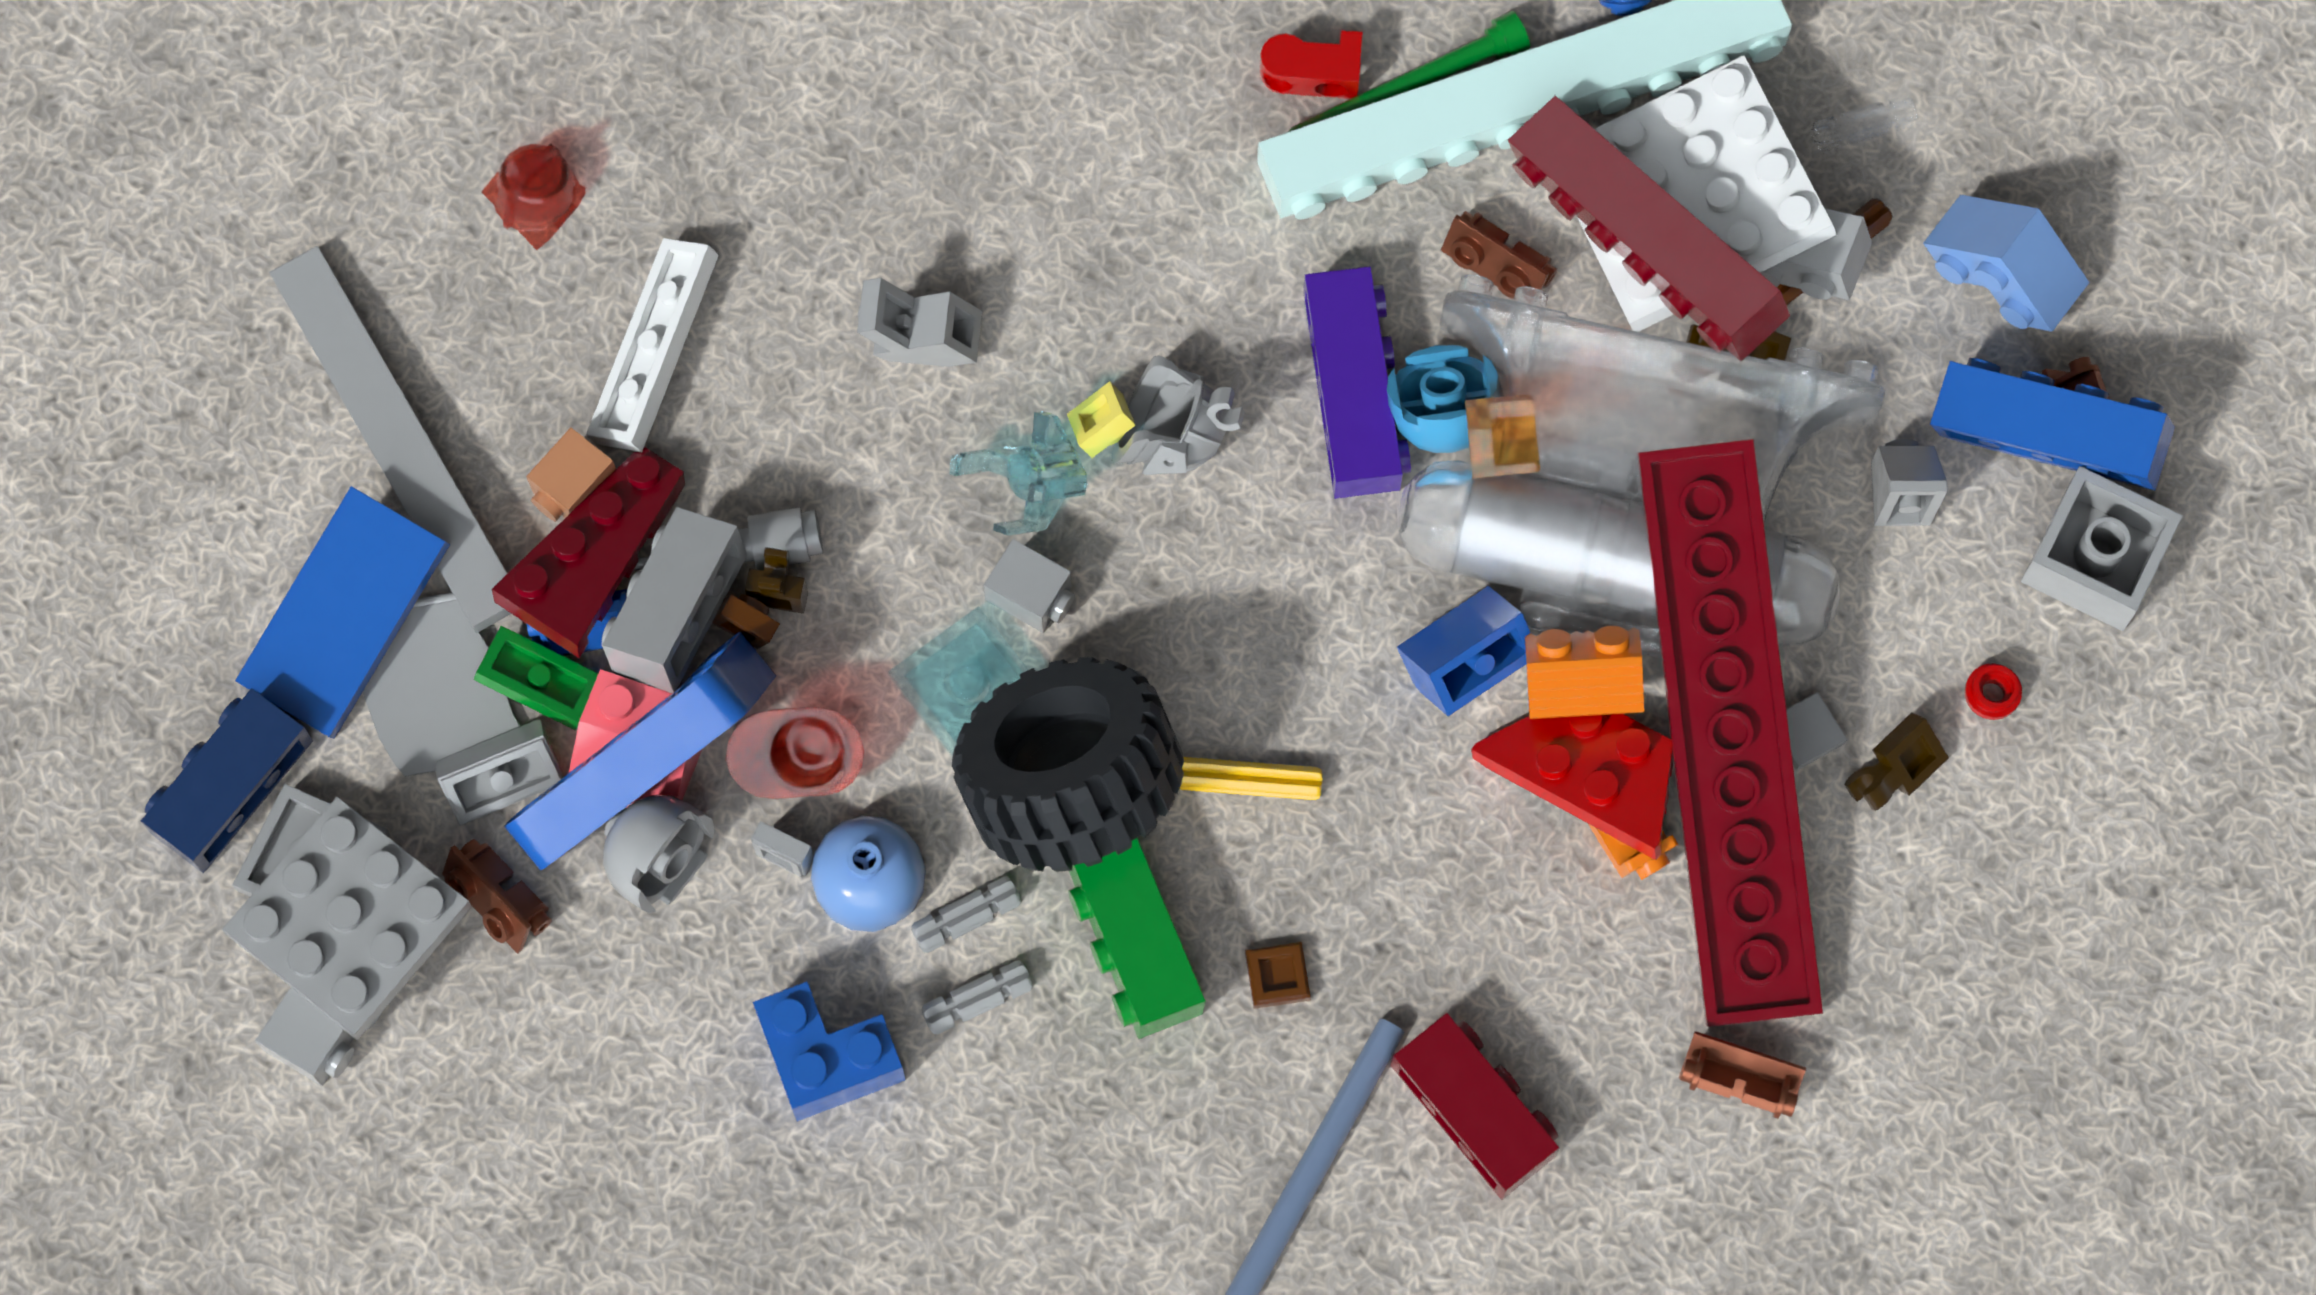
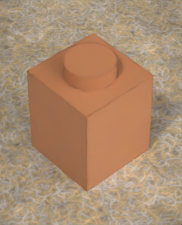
[526,427,616,522]

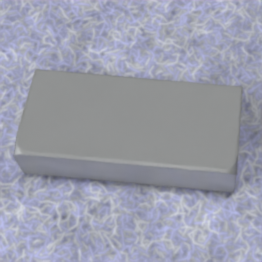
[435,720,564,826]

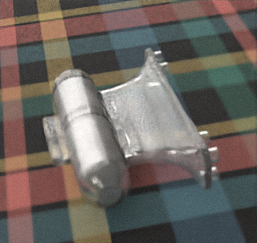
[1396,274,1886,659]

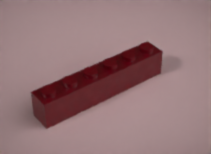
[1507,95,1790,362]

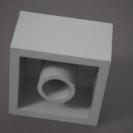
[2021,466,2183,631]

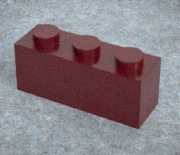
[1391,1013,1560,1200]

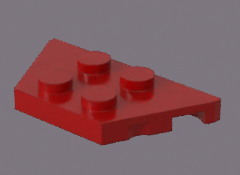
[1471,714,1674,860]

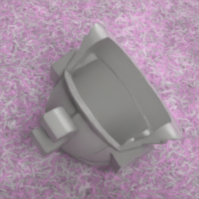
[1112,356,1245,475]

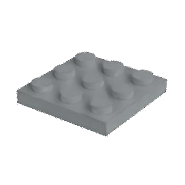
[222,797,472,1041]

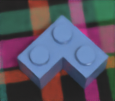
[1923,194,2090,332]

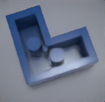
[753,982,906,1122]

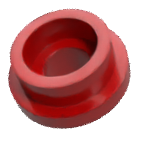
[1964,663,2022,720]

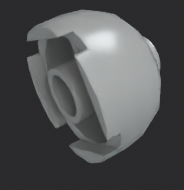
[603,795,715,913]

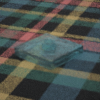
[888,606,1028,757]

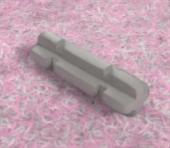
[912,877,1021,953]
[922,961,1033,1034]

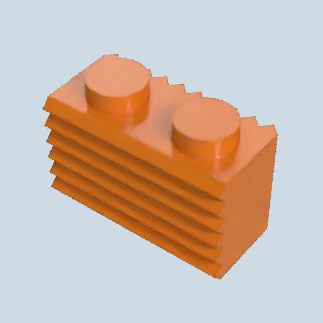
[1525,626,1644,719]

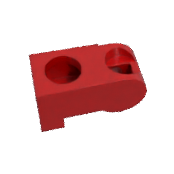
[1260,30,1363,99]

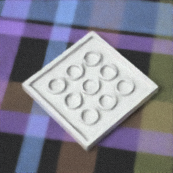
[1577,55,1837,334]

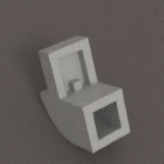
[857,278,982,367]

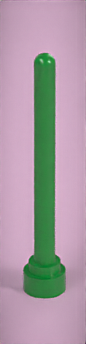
[1288,11,1531,132]

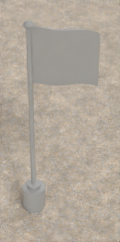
[363,507,823,777]

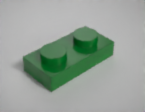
[473,626,598,731]

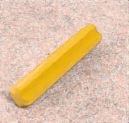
[1179,757,1323,800]

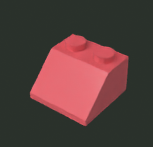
[569,669,702,808]

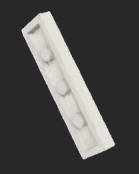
[586,238,719,452]

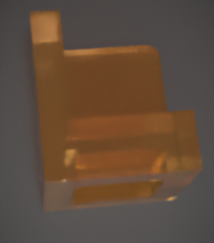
[1465,394,1541,478]

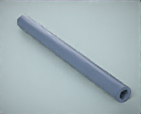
[1225,1019,1405,1295]

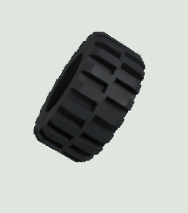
[952,657,1184,872]

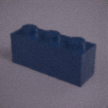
[141,688,313,874]

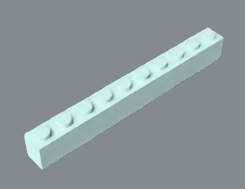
[1257,0,1792,219]

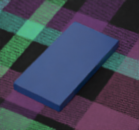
[235,486,450,739]

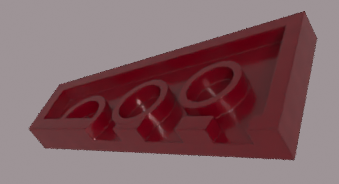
[491,447,685,658]

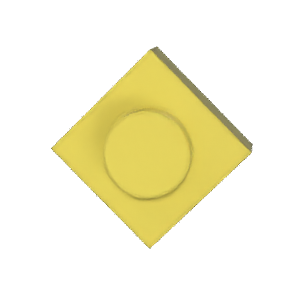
[1067,381,1135,458]

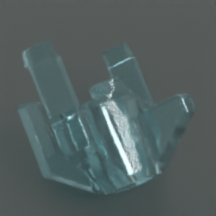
[949,411,1087,536]

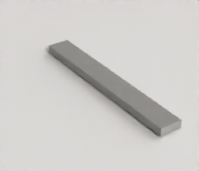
[269,246,511,633]

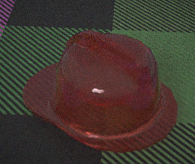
[481,144,586,251]
[725,707,865,799]

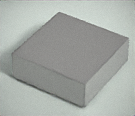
[1786,692,1847,770]
[751,821,814,877]

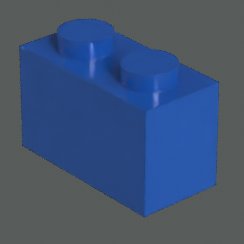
[1397,586,1531,716]

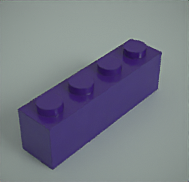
[1303,266,1411,499]

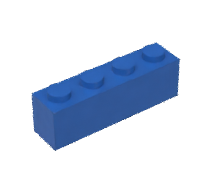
[1930,358,2175,491]

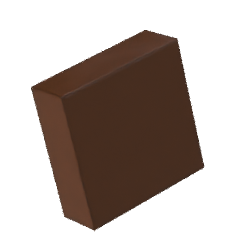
[1245,942,1311,1009]

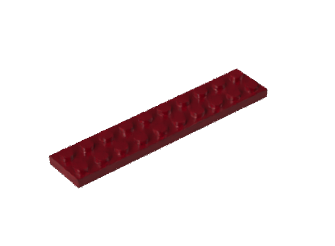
[1637,439,1823,1027]

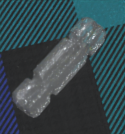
[1811,95,1918,152]

